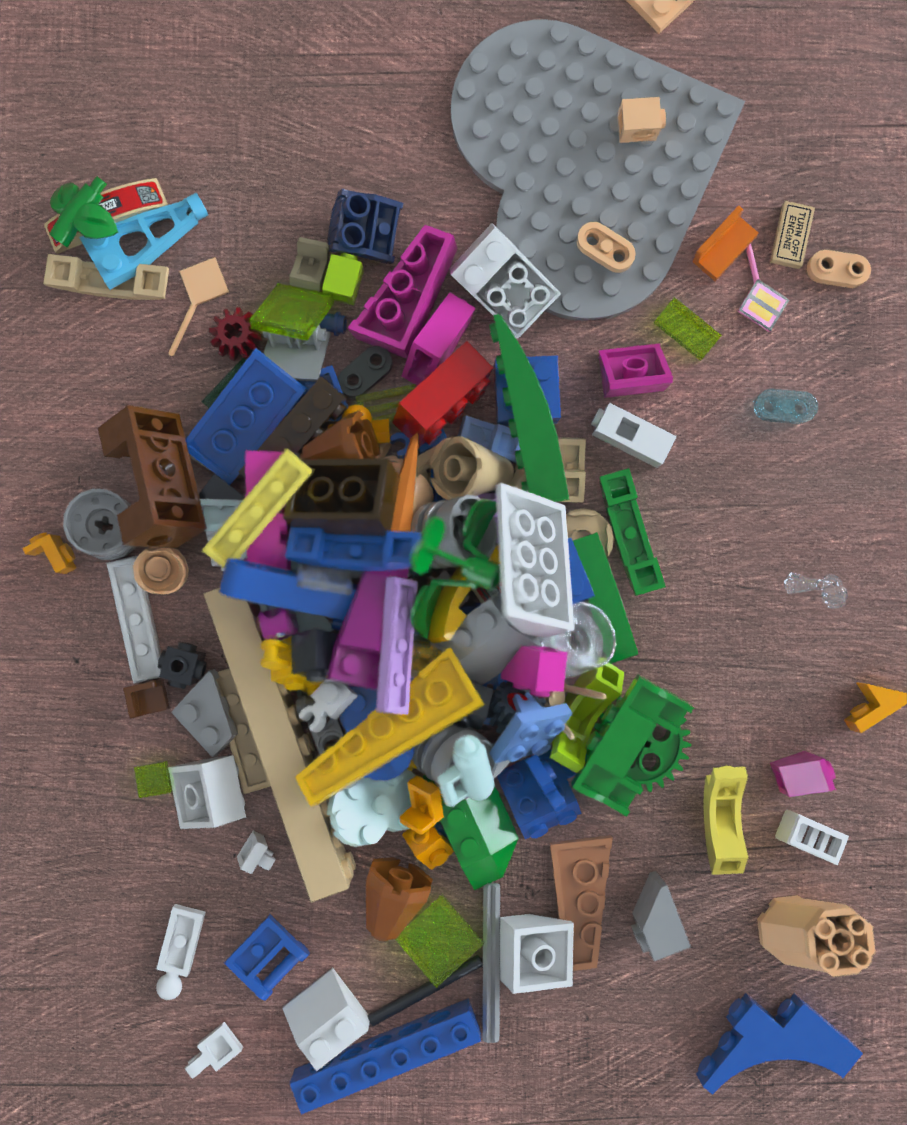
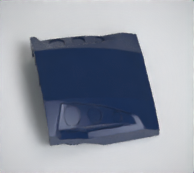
[327,189,403,264]

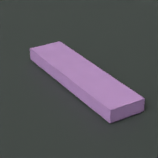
[376,577,417,714]

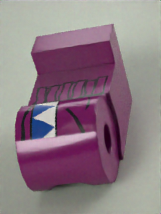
[259,607,300,641]

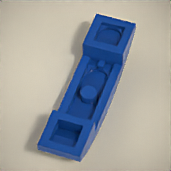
[285,527,421,571]

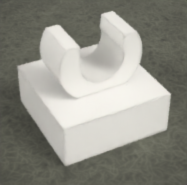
[237,830,276,874]

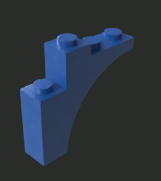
[696,993,863,1095]

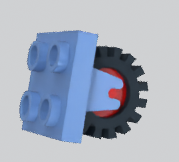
[486,681,573,763]

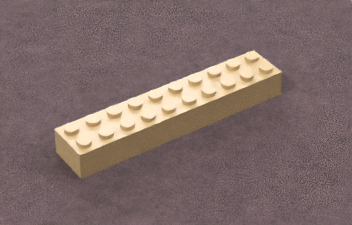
[204,588,356,902]

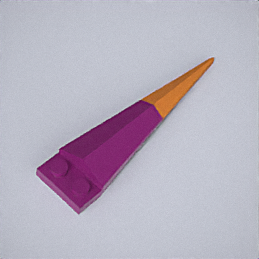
[327,433,419,691]

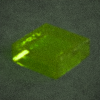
[134,761,172,798]

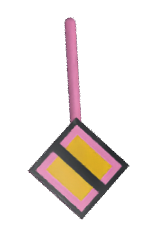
[738,244,789,332]

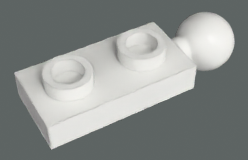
[156,904,206,1000]

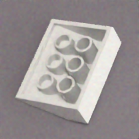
[496,483,574,638]

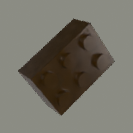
[283,459,400,536]

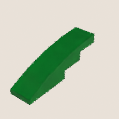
[573,532,638,664]

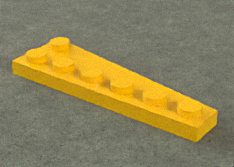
[295,647,484,807]

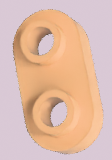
[577,222,636,273]
[807,250,871,288]

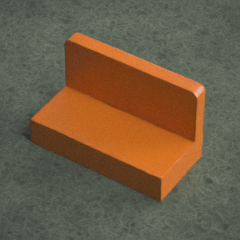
[693,205,759,282]

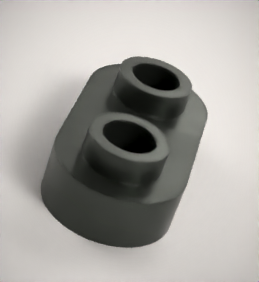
[338,346,392,399]

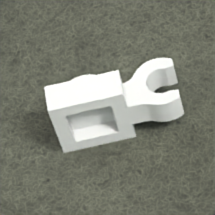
[185,1022,243,1079]

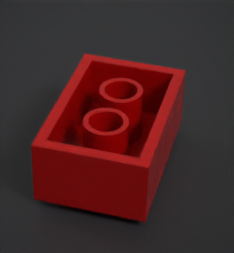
[392,341,493,449]

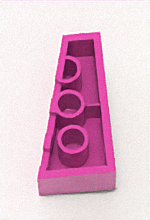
[348,225,458,359]

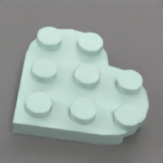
[327,769,415,847]

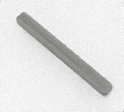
[482,883,500,1043]

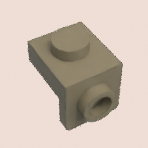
[289,237,329,292]

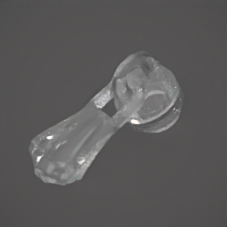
[784,572,848,609]

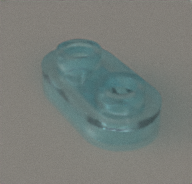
[753,389,818,424]

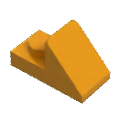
[844,682,907,733]

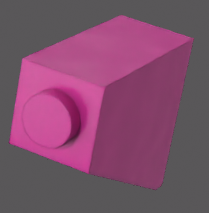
[401,292,476,386]

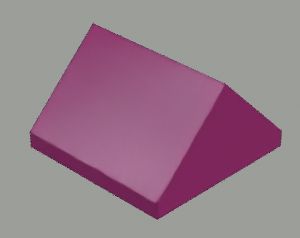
[599,343,673,398]

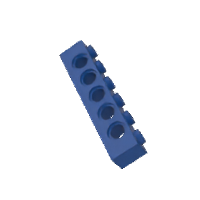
[290,998,481,1115]

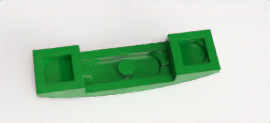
[599,468,666,596]

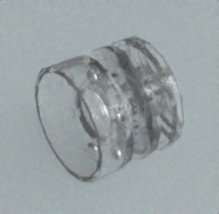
[536,602,616,680]

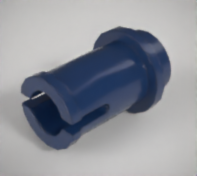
[307,310,347,336]

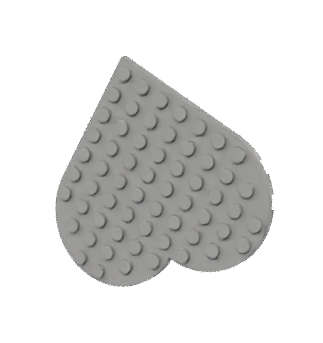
[451,19,745,321]

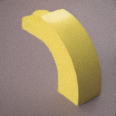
[704,766,748,875]

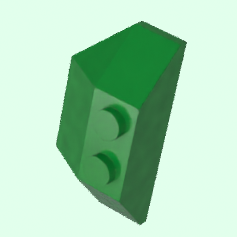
[423,775,519,890]

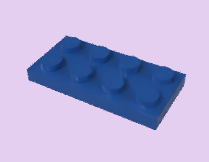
[186,348,307,485]

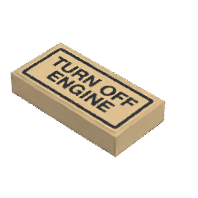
[770,201,815,269]

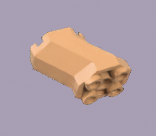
[757,895,875,977]

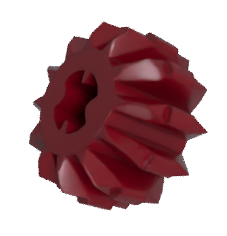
[209,307,263,361]

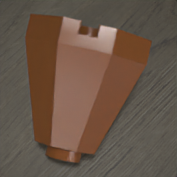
[300,410,381,459]
[366,857,433,941]

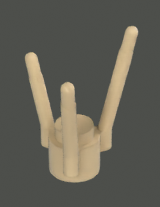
[538,682,606,740]

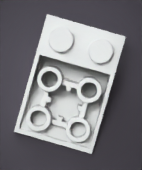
[449,223,561,339]

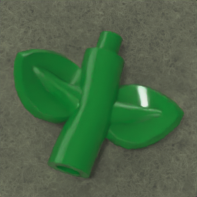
[49,176,118,248]

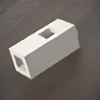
[591,403,677,468]

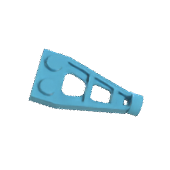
[79,193,208,290]

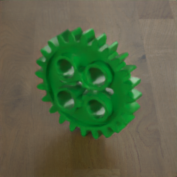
[589,696,691,792]

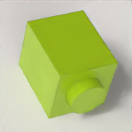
[322,253,364,305]

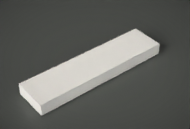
[106,556,161,684]

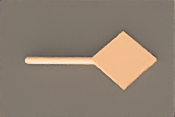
[168,257,229,356]

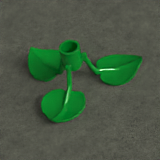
[410,499,501,639]

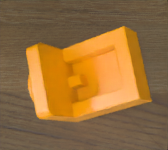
[22,532,77,574]
[399,775,444,835]
[402,826,454,870]

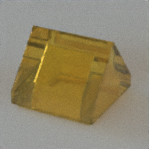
[411,640,442,671]

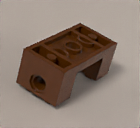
[98,405,207,549]

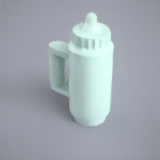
[438,735,494,807]

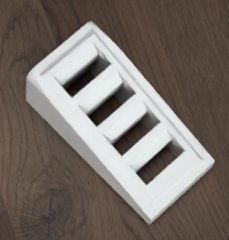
[775,810,849,865]

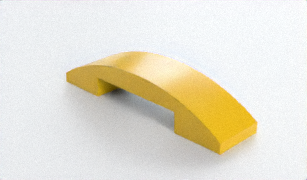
[429,544,500,643]

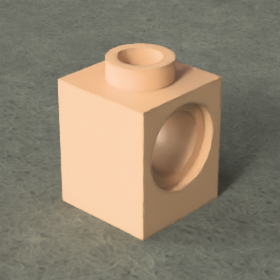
[617,97,666,143]

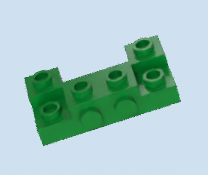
[571,674,694,817]

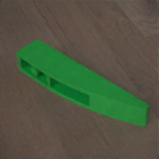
[489,314,570,502]

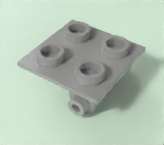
[263,323,331,382]

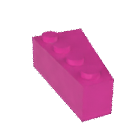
[243,451,292,570]

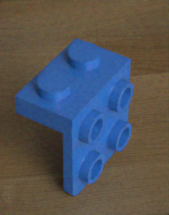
[497,749,582,839]

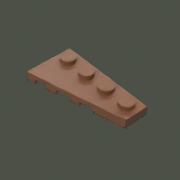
[549,835,613,971]

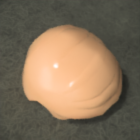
[133,547,189,594]

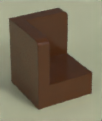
[123,679,170,719]

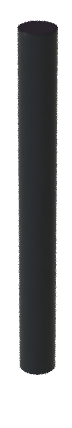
[368,954,483,1027]

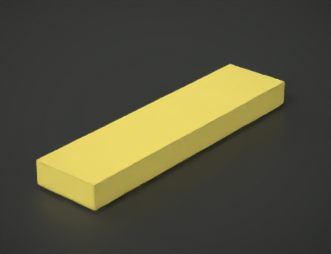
[202,449,313,569]

